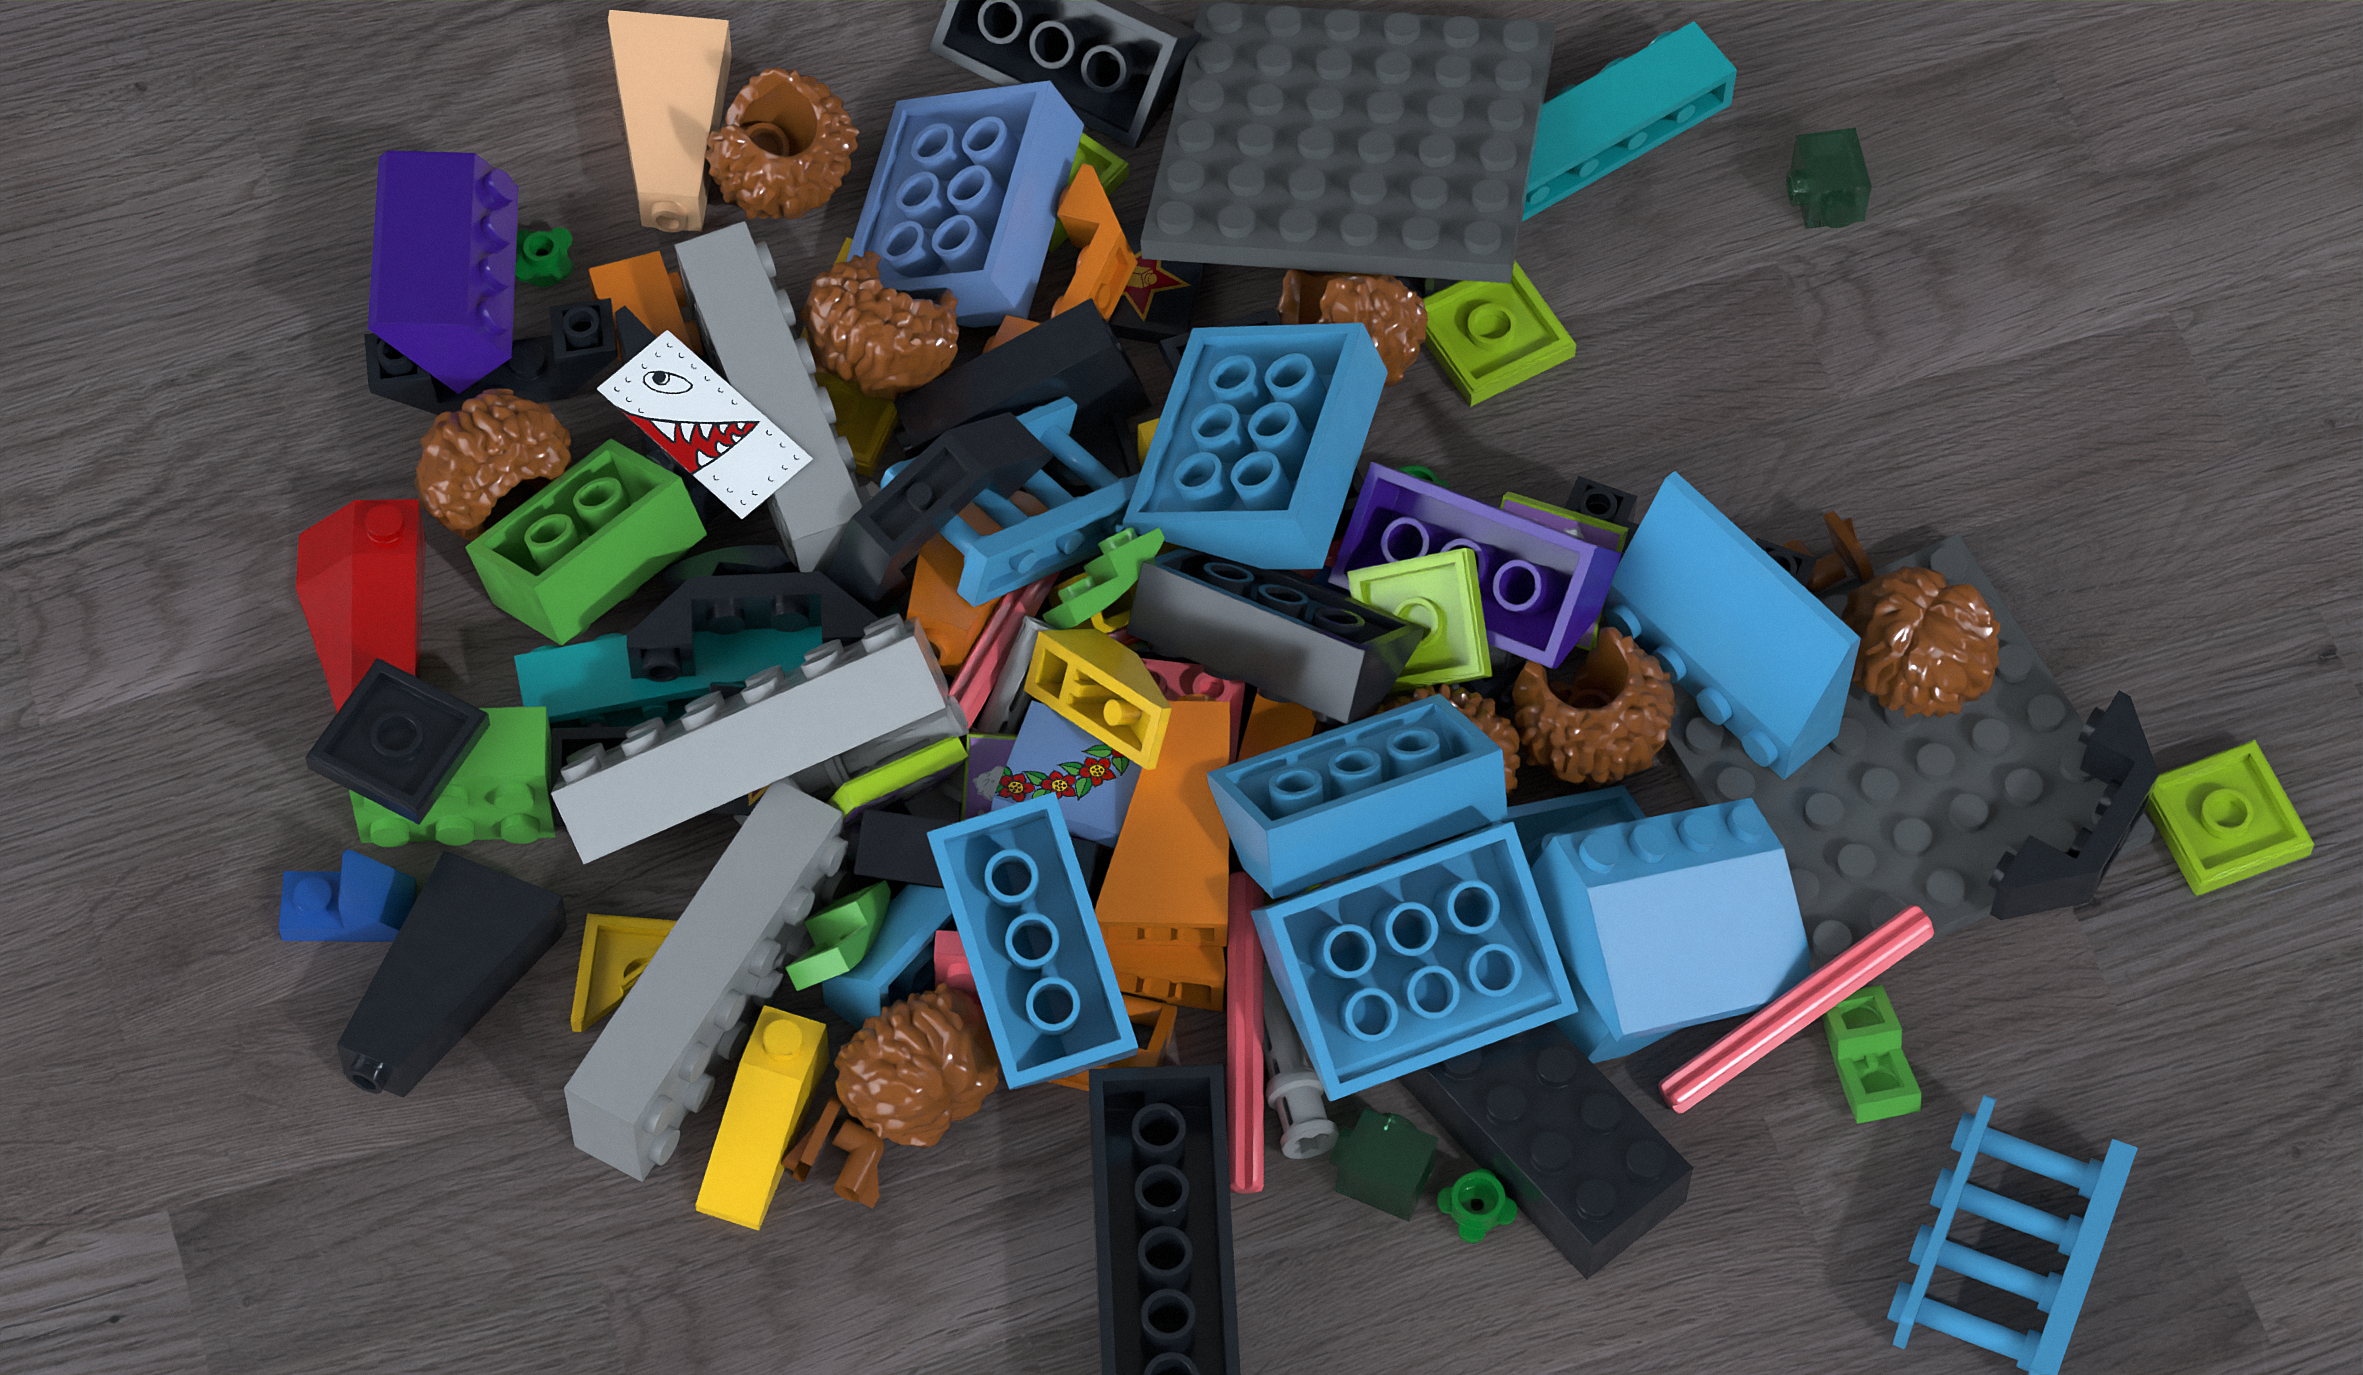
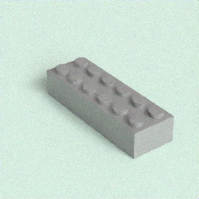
[674,221,871,576]
[551,613,949,864]
[564,780,851,1182]

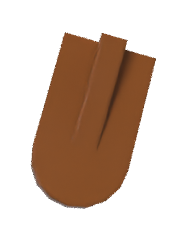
[1783,510,1874,592]
[781,1095,885,1209]

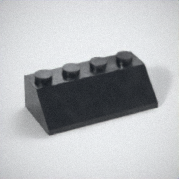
[928,0,1202,149]
[1126,547,1425,726]

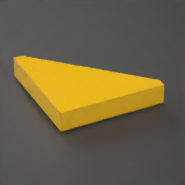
[571,913,677,1032]

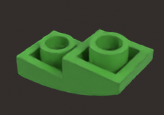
[1042,527,1165,630]

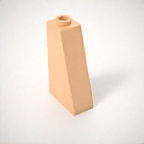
[608,10,732,232]

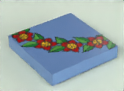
[991,700,1142,848]

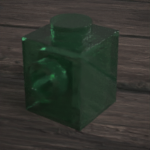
[1786,128,1872,229]
[1330,1108,1439,1222]

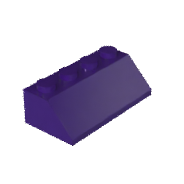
[368,150,519,394]
[1328,462,1622,669]

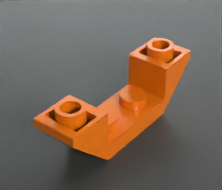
[983,163,1138,354]

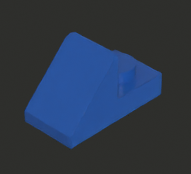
[279,849,417,942]

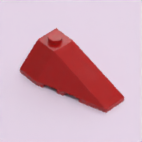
[296,499,426,713]

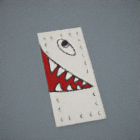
[597,330,813,519]

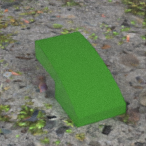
[785,880,891,991]
[1821,985,1921,1124]

